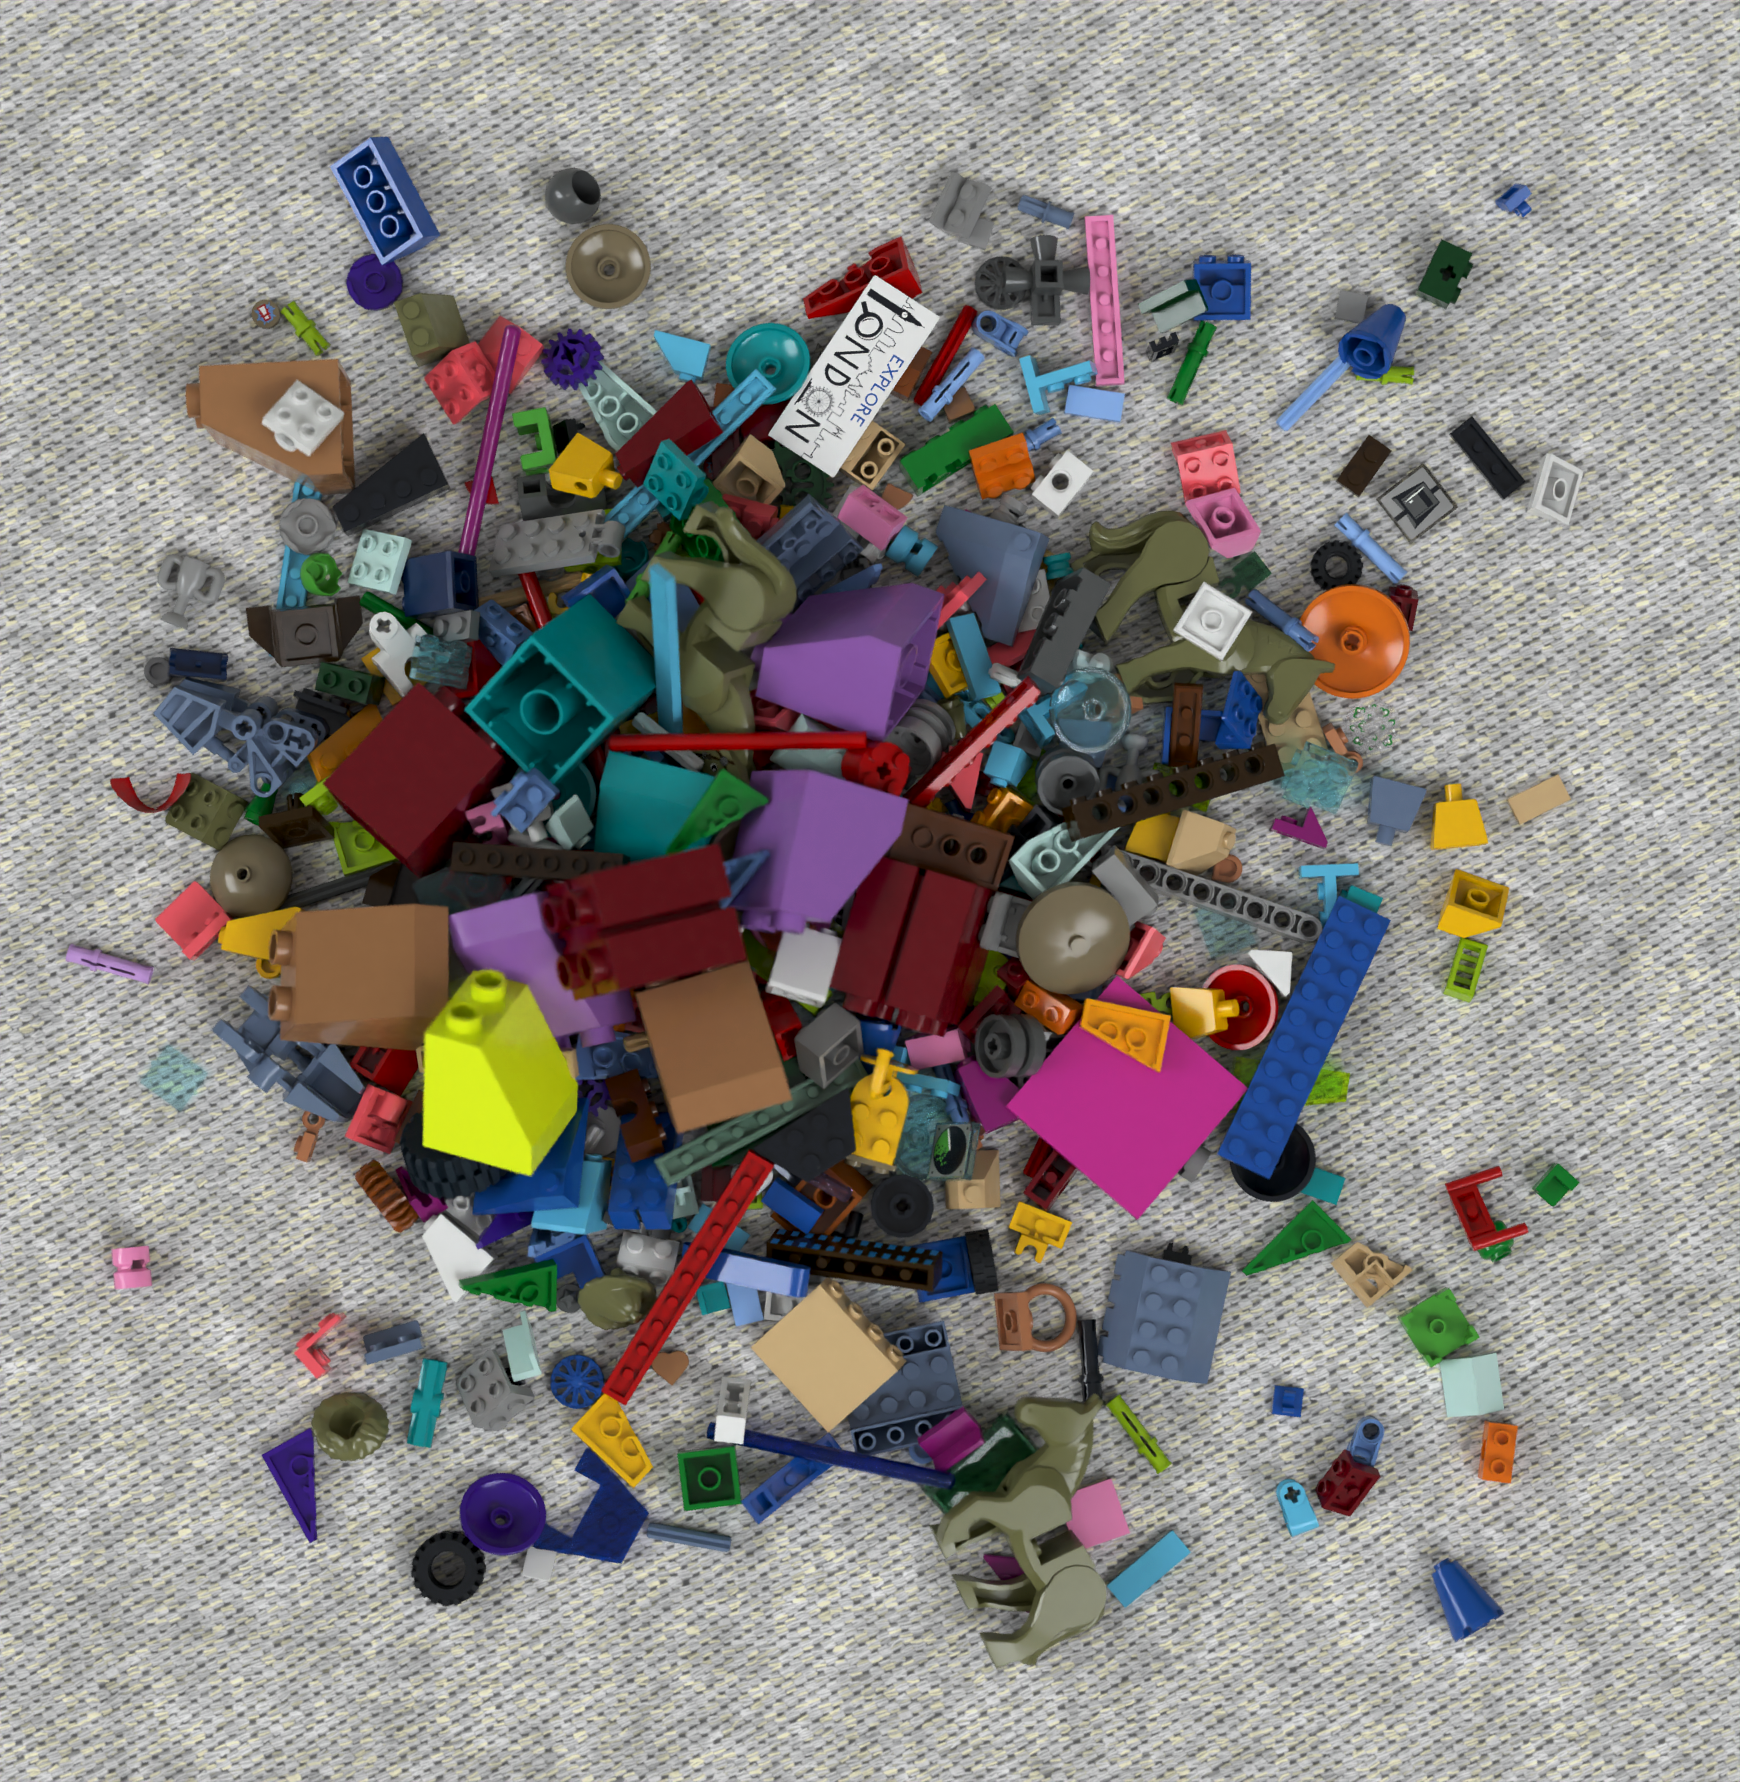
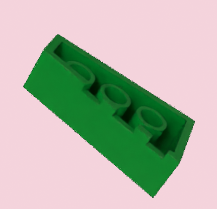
[899,404,1014,497]

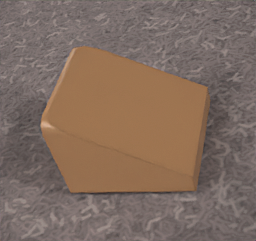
[939,387,976,424]

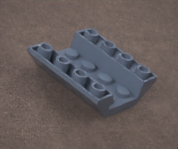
[757,494,864,621]
[848,1320,963,1459]

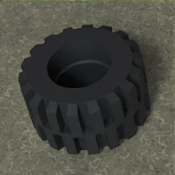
[411,1531,486,1606]

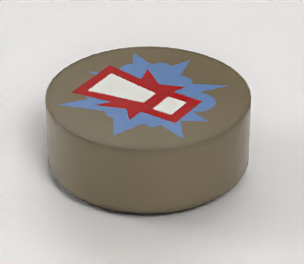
[251,300,281,329]

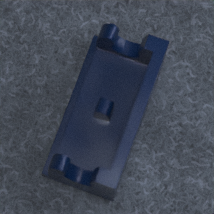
[167,648,228,682]

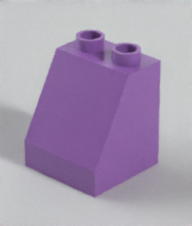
[751,583,945,741]
[727,770,908,935]
[448,892,636,1048]

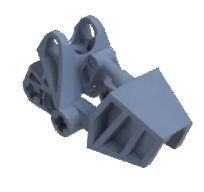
[153,677,329,797]
[211,985,365,1122]

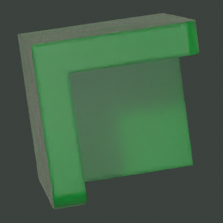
[1531,1163,1580,1207]

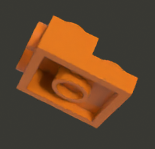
[969,432,1036,500]

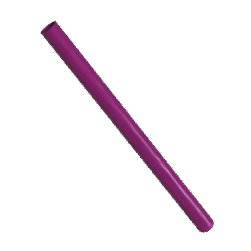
[458,325,521,556]

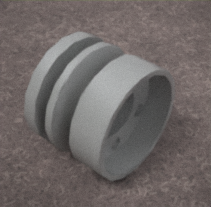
[885,699,956,776]

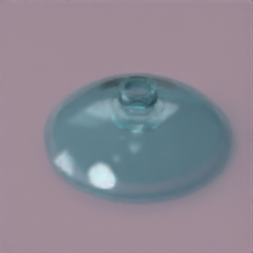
[1049,667,1131,753]
[894,1094,954,1180]

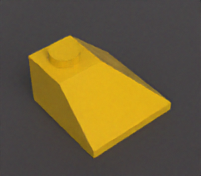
[1437,869,1509,938]

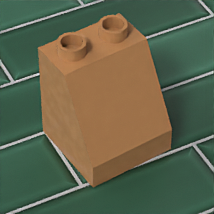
[186,359,356,495]
[268,904,448,1050]
[633,960,792,1133]

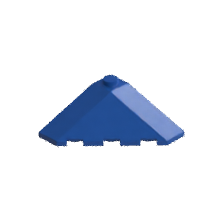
[472,1098,589,1216]

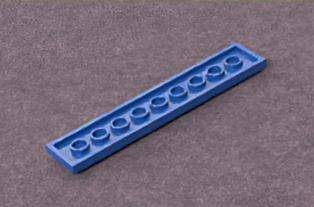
[1216,896,1391,1180]

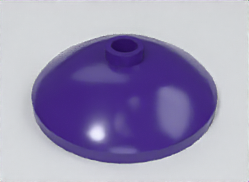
[459,1473,546,1556]

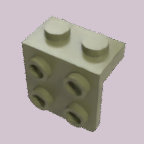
[165,773,248,851]

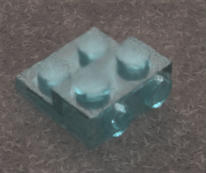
[409,634,472,689]
[1280,741,1359,815]

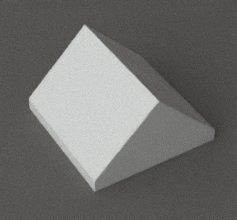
[1526,453,1584,525]
[1239,950,1292,998]

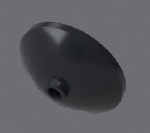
[1230,1123,1316,1202]

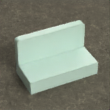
[502,1311,542,1382]

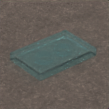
[412,866,515,929]

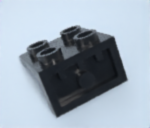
[291,688,355,740]

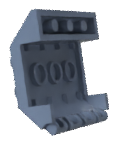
[1098,1250,1231,1384]

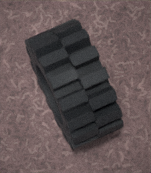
[1310,540,1363,590]

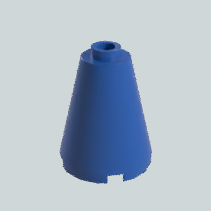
[1338,304,1406,379]
[850,1012,902,1075]
[1432,1558,1504,1642]

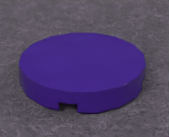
[346,254,403,311]

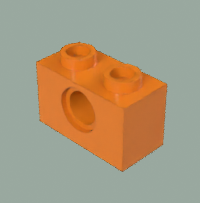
[1014,979,1083,1035]
[1478,1420,1518,1484]

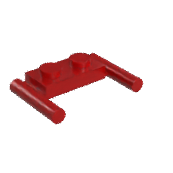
[1445,1166,1528,1251]

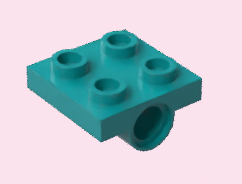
[643,439,709,521]

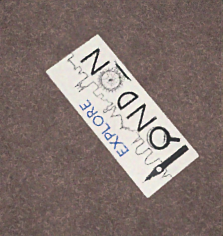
[768,275,940,477]

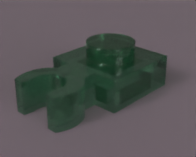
[1219,551,1272,599]

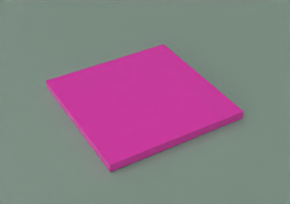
[1005,976,1248,1220]

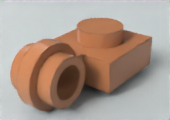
[1322,722,1363,774]
[294,1111,326,1162]

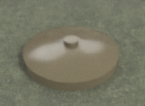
[1016,882,1130,994]

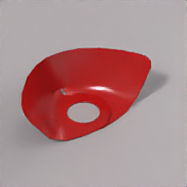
[110,773,191,813]

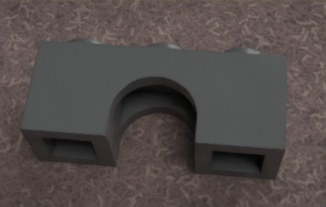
[517,474,608,521]

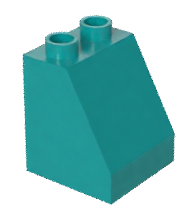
[464,594,656,786]
[594,750,716,864]

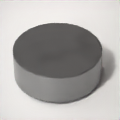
[144,657,172,686]

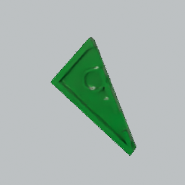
[664,767,769,855]
[1241,1200,1352,1276]
[459,1259,557,1312]

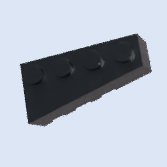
[332,433,451,536]

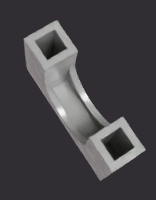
[1092,845,1159,931]

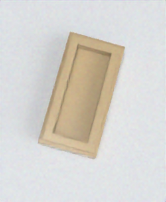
[1507,774,1571,825]

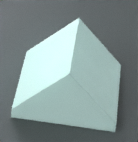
[1440,1353,1504,1417]

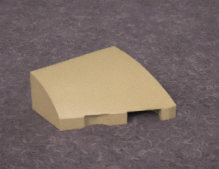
[1331,1242,1413,1308]

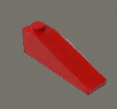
[803,236,923,319]

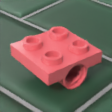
[345,1084,412,1154]

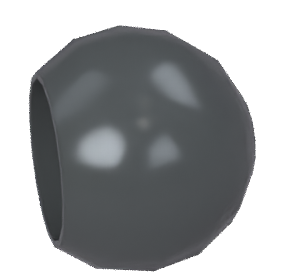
[545,168,601,225]

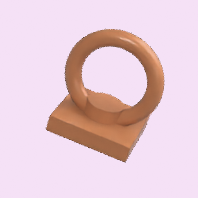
[994,1283,1077,1352]

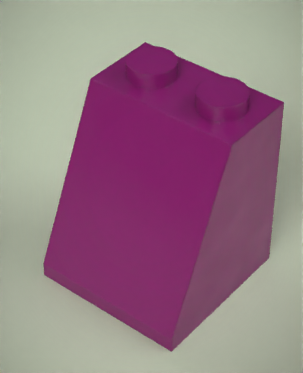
[953,1056,1020,1136]

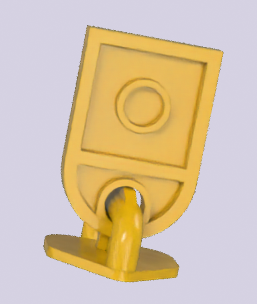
[850,1049,919,1165]

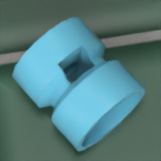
[885,525,938,577]

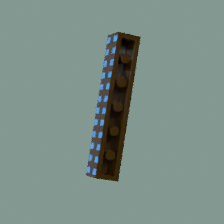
[766,1229,943,1292]

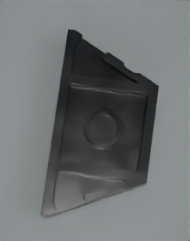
[753,1088,856,1182]

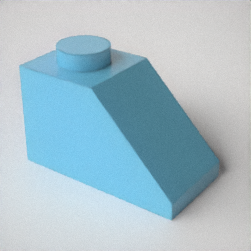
[654,330,711,383]
[983,740,1033,788]

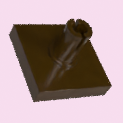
[259,793,335,849]

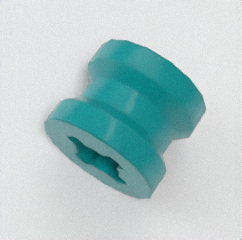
[1043,552,1074,580]

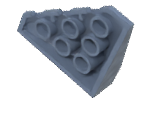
[935,505,1050,647]

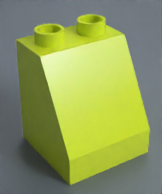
[423,969,578,1176]

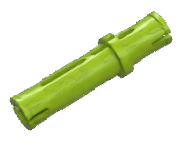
[1106,1394,1172,1474]

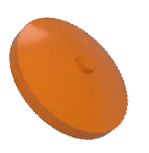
[1300,584,1410,699]

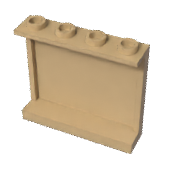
[750,1277,906,1432]

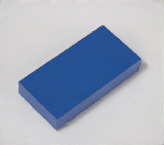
[761,1177,824,1234]

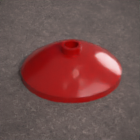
[1202,964,1278,1050]

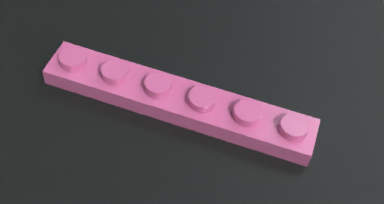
[1084,215,1125,387]

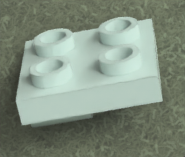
[347,529,412,595]

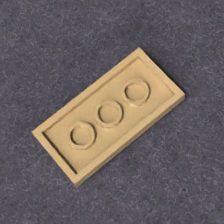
[1245,674,1330,771]

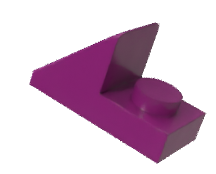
[1270,806,1328,849]

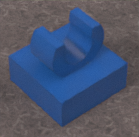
[1494,183,1532,217]
[1271,1385,1304,1417]

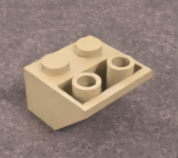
[839,421,906,491]

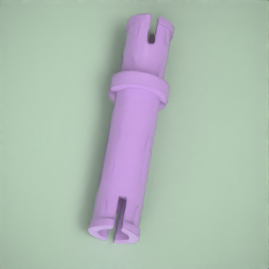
[66,944,154,985]

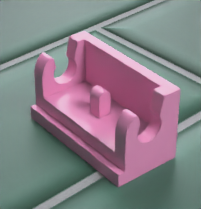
[837,485,908,551]
[465,801,511,845]
[905,1025,971,1070]

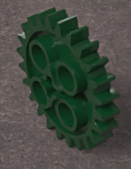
[765,441,834,519]

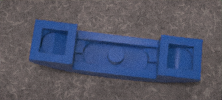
[740,1432,846,1524]

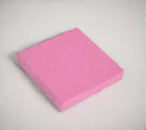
[1066,1478,1130,1549]

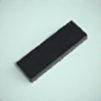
[1449,416,1526,500]

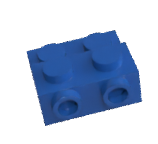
[1193,255,1251,320]

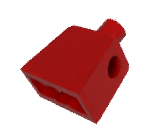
[760,990,803,1061]

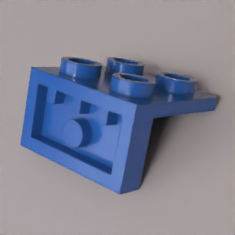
[1215,671,1263,750]

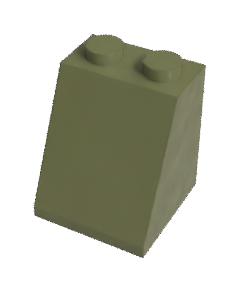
[394,293,470,367]

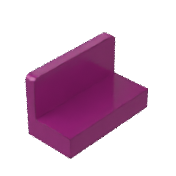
[917,1406,985,1475]

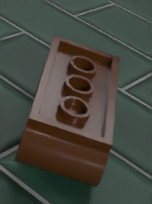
[883,802,1015,891]

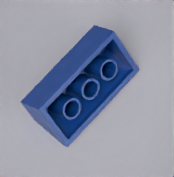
[330,136,440,265]

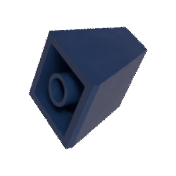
[401,551,479,619]

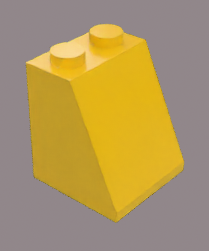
[218,907,306,962]

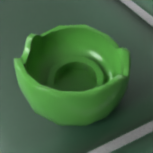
[300,553,342,596]

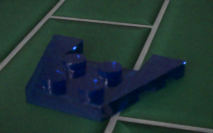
[533,1447,649,1564]

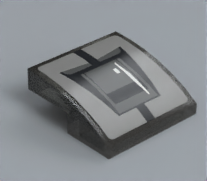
[1376,463,1458,544]

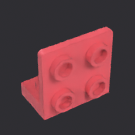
[424,341,495,424]
[1171,430,1241,503]
[155,881,234,961]
[294,1312,347,1379]

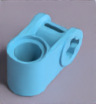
[1276,1479,1319,1537]

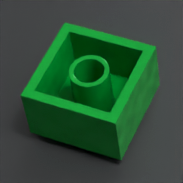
[677,1444,742,1511]

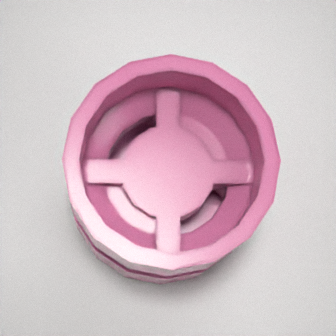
[111,1246,152,1289]

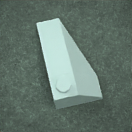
[578,361,657,452]
[1009,807,1120,900]

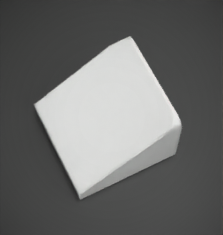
[522,1546,557,1581]

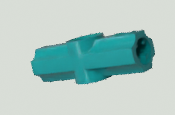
[407,1358,448,1448]

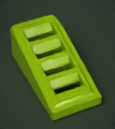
[1443,937,1488,1003]

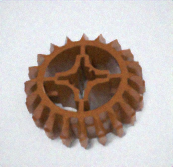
[355,1160,419,1233]

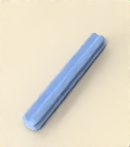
[1276,356,1351,431]

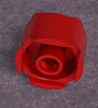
[841,738,910,796]

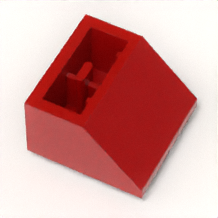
[349,1046,419,1096]

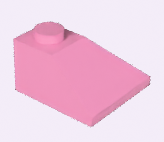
[1185,488,1261,558]

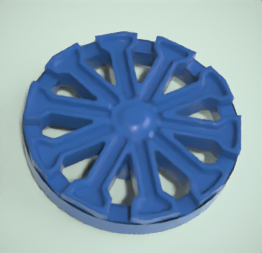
[550,1355,604,1409]

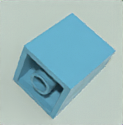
[531,1153,612,1234]

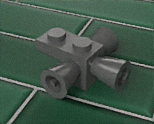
[1001,235,1090,326]

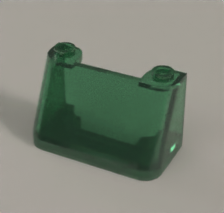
[920,1410,1040,1515]

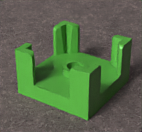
[512,407,558,476]
[1397,1287,1480,1367]

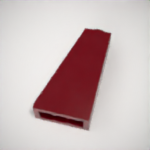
[615,379,723,488]

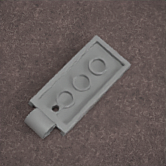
[489,509,626,578]

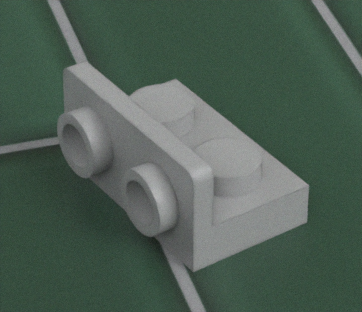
[929,172,992,239]

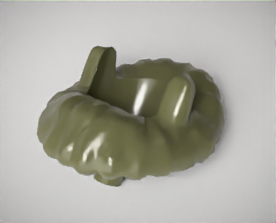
[578,1267,657,1330]
[311,1392,389,1461]

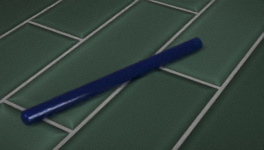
[707,1422,956,1490]

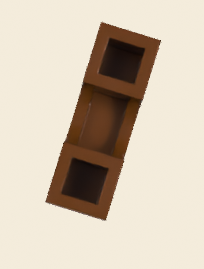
[604,1069,667,1163]

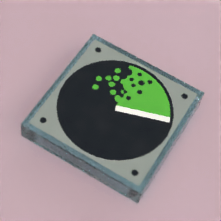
[927,1122,980,1181]

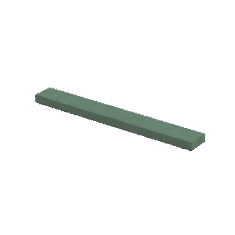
[654,1058,868,1187]

